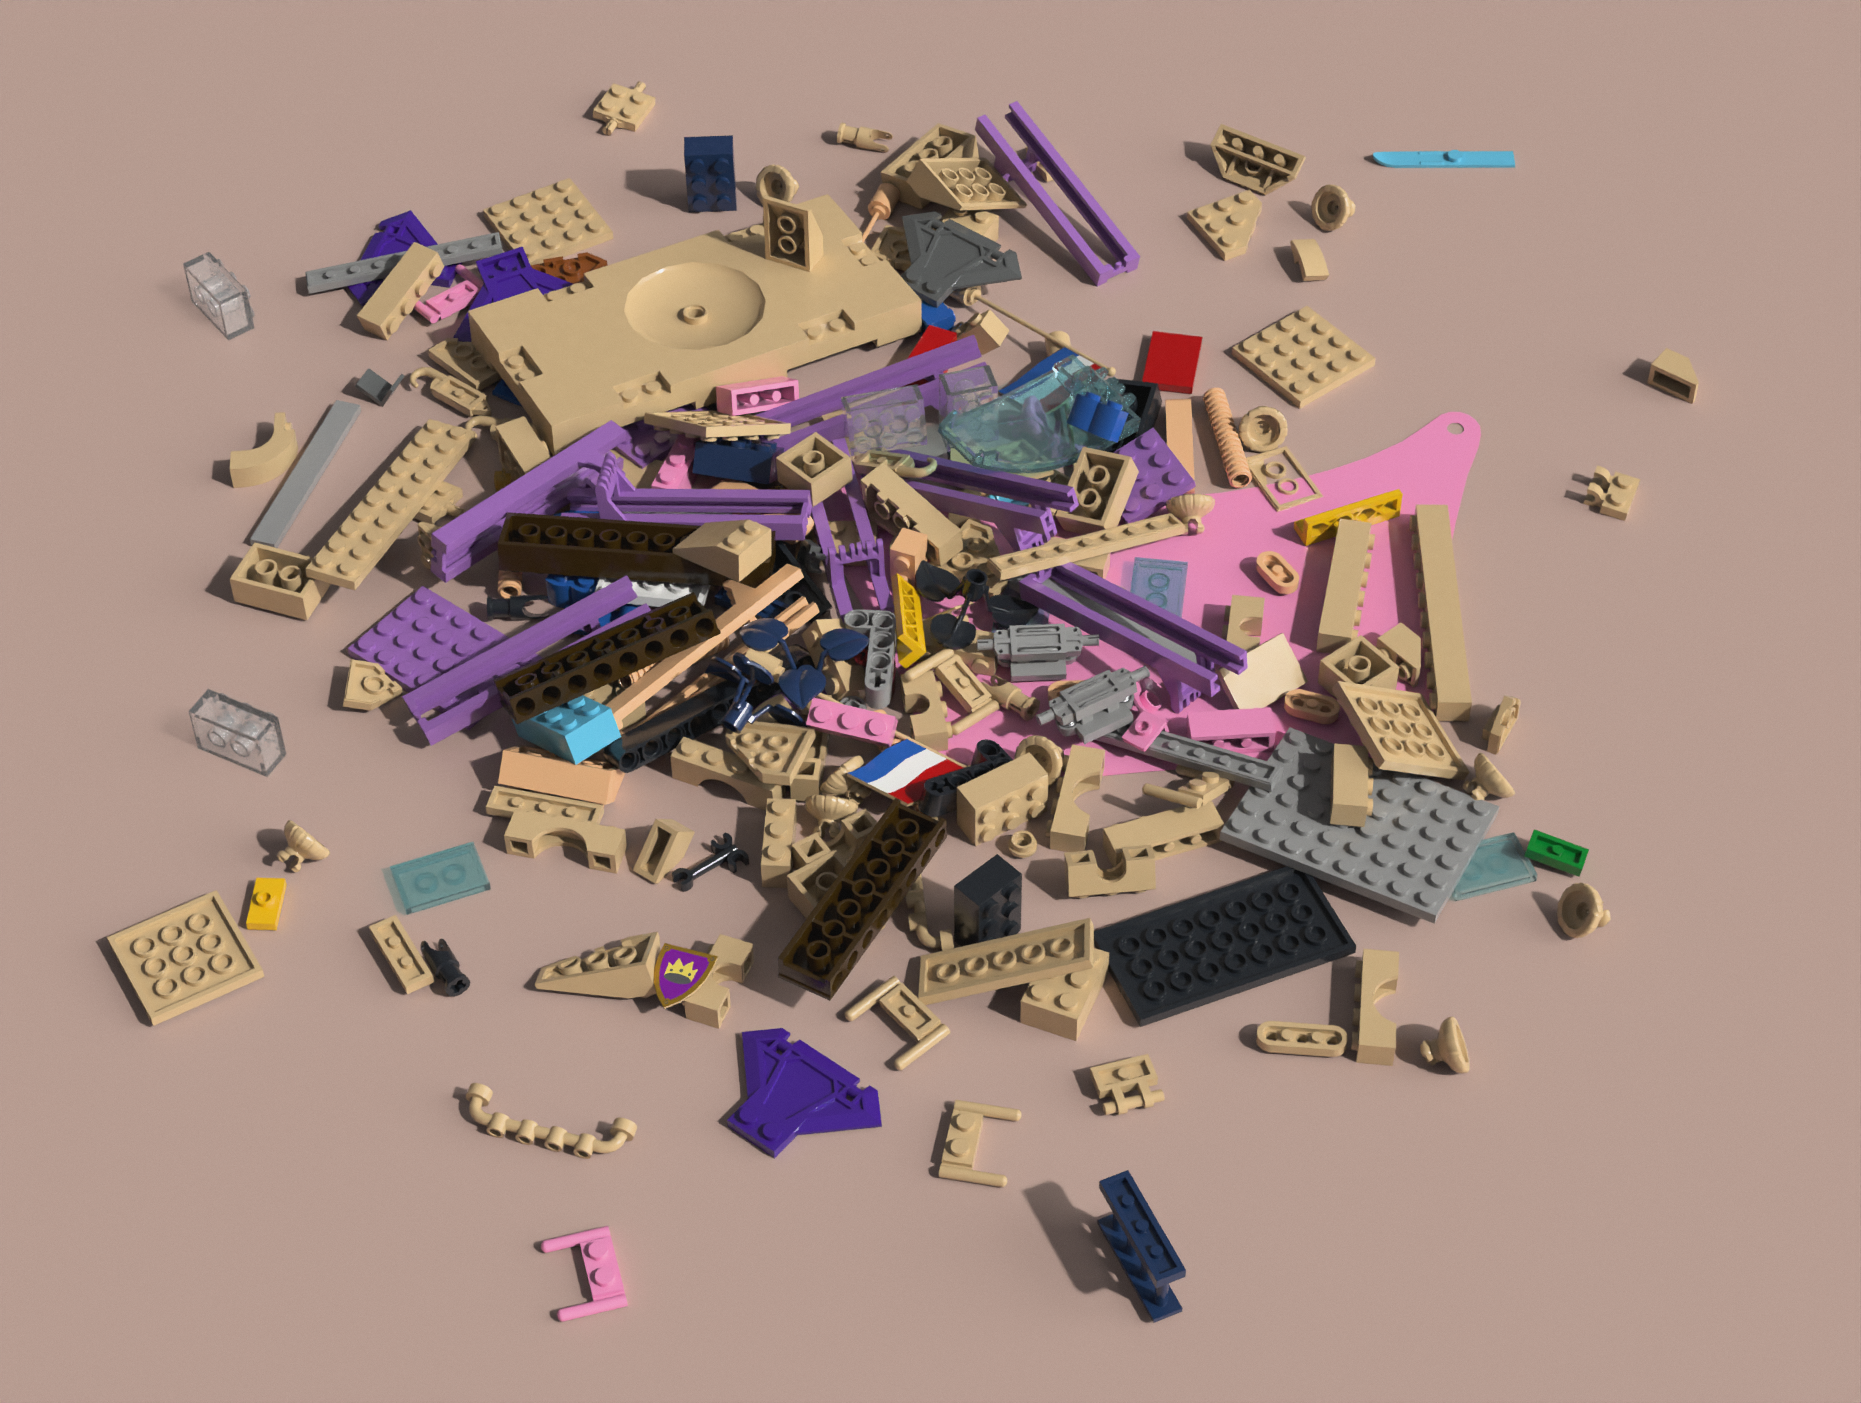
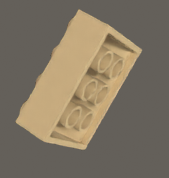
[906,158,1027,210]

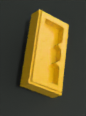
[246,878,287,930]

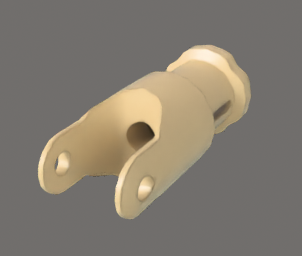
[837,122,893,153]
[981,675,1040,721]

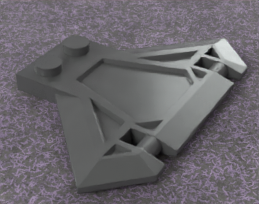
[901,211,1022,308]

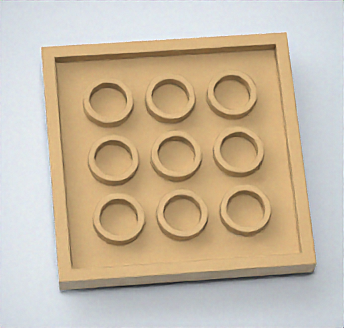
[483,178,613,265]
[1232,306,1376,409]
[644,410,791,442]
[1332,681,1470,780]
[107,890,264,1026]

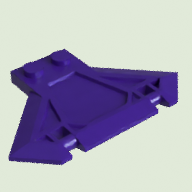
[347,210,462,306]
[453,246,573,342]
[727,1028,882,1159]

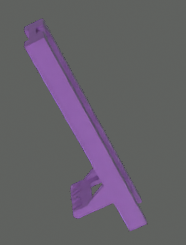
[975,101,1140,286]
[754,335,992,452]
[431,420,626,583]
[810,438,894,623]
[861,448,1079,552]
[561,452,812,540]
[1019,562,1248,714]
[402,575,651,746]

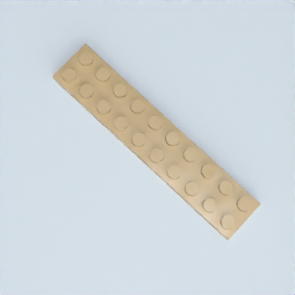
[306,419,476,590]

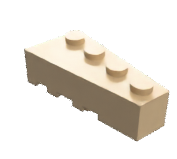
[860,463,963,567]

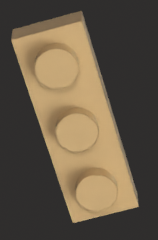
[369,915,434,994]

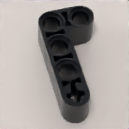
[918,739,1013,817]

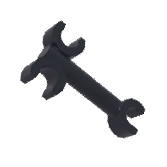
[672,832,749,892]

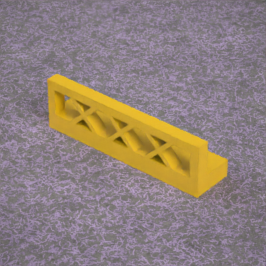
[1294,489,1403,546]
[891,573,926,669]

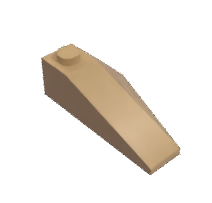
[535,932,661,999]

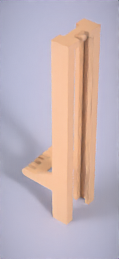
[605,564,820,735]

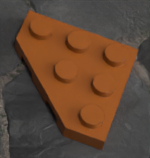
[531,252,608,284]

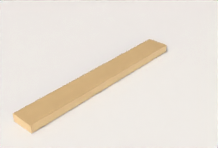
[987,513,1185,581]

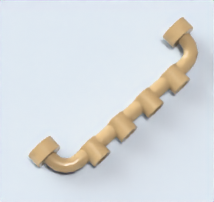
[906,816,954,951]
[466,1083,637,1159]

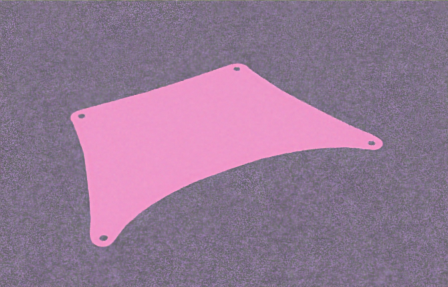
[786,412,1481,781]

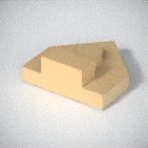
[343,659,403,711]
[1482,696,1521,755]

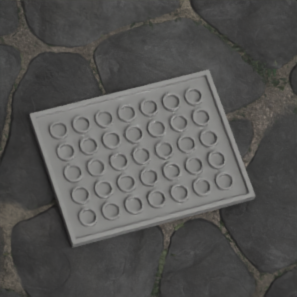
[1220,727,1500,924]

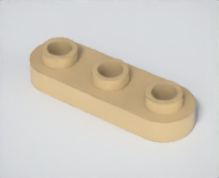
[1256,1021,1348,1057]

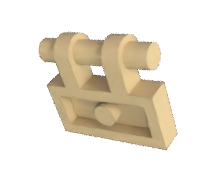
[1090,1054,1165,1115]

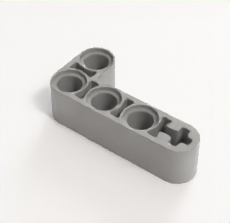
[844,609,897,709]

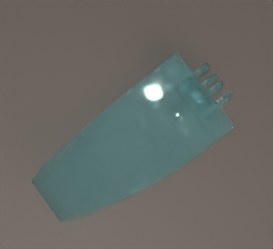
[938,354,1141,473]

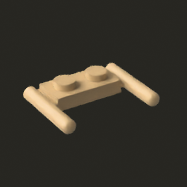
[904,648,999,735]
[1142,765,1235,809]
[845,976,950,1071]
[939,1100,1022,1187]

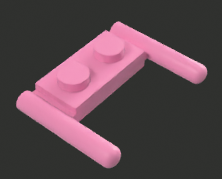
[414,264,483,324]
[541,1226,628,1322]

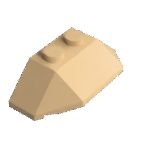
[1210,124,1306,195]

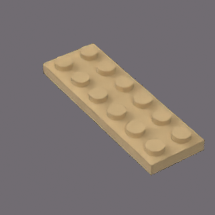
[918,918,1094,1005]

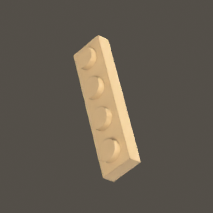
[486,786,604,825]

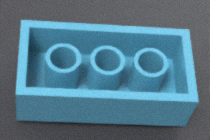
[512,695,621,765]

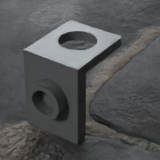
[355,368,404,407]

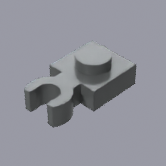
[796,539,826,574]

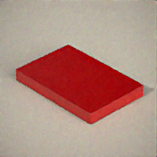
[1142,331,1203,394]

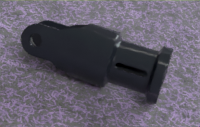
[487,595,549,620]
[420,939,470,997]

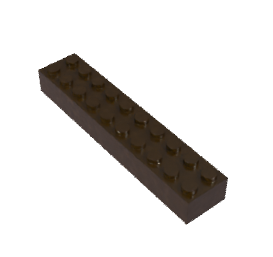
[498,512,776,588]

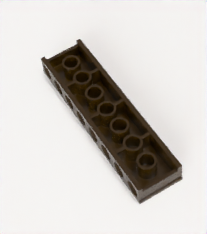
[493,592,721,724]
[778,798,947,1001]

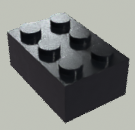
[954,854,1022,947]

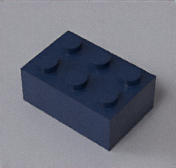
[684,135,737,212]
[693,437,784,485]

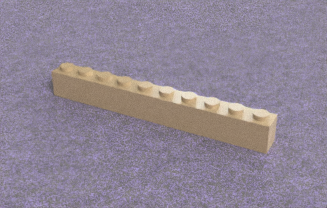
[1409,504,1472,721]

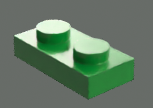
[1524,829,1589,877]

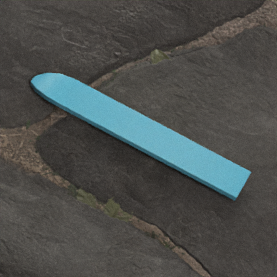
[1373,150,1515,168]

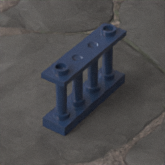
[1097,1170,1186,1323]

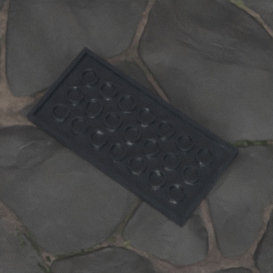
[1094,866,1356,1027]

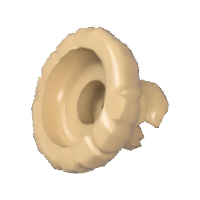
[755,164,799,204]
[1311,184,1356,231]
[1239,406,1288,453]
[1166,494,1215,535]
[1014,735,1064,787]
[1463,753,1515,801]
[820,755,871,806]
[805,795,858,839]
[276,820,330,872]
[1557,882,1611,938]
[1420,1016,1470,1074]

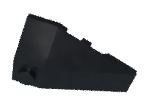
[1102,378,1162,453]
[772,540,833,623]

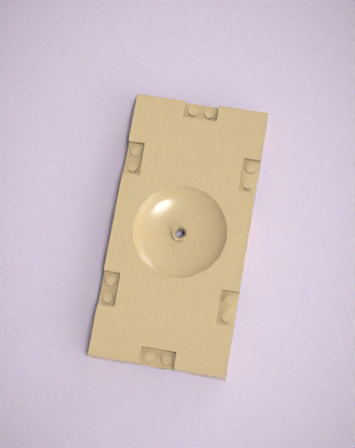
[468,194,922,456]

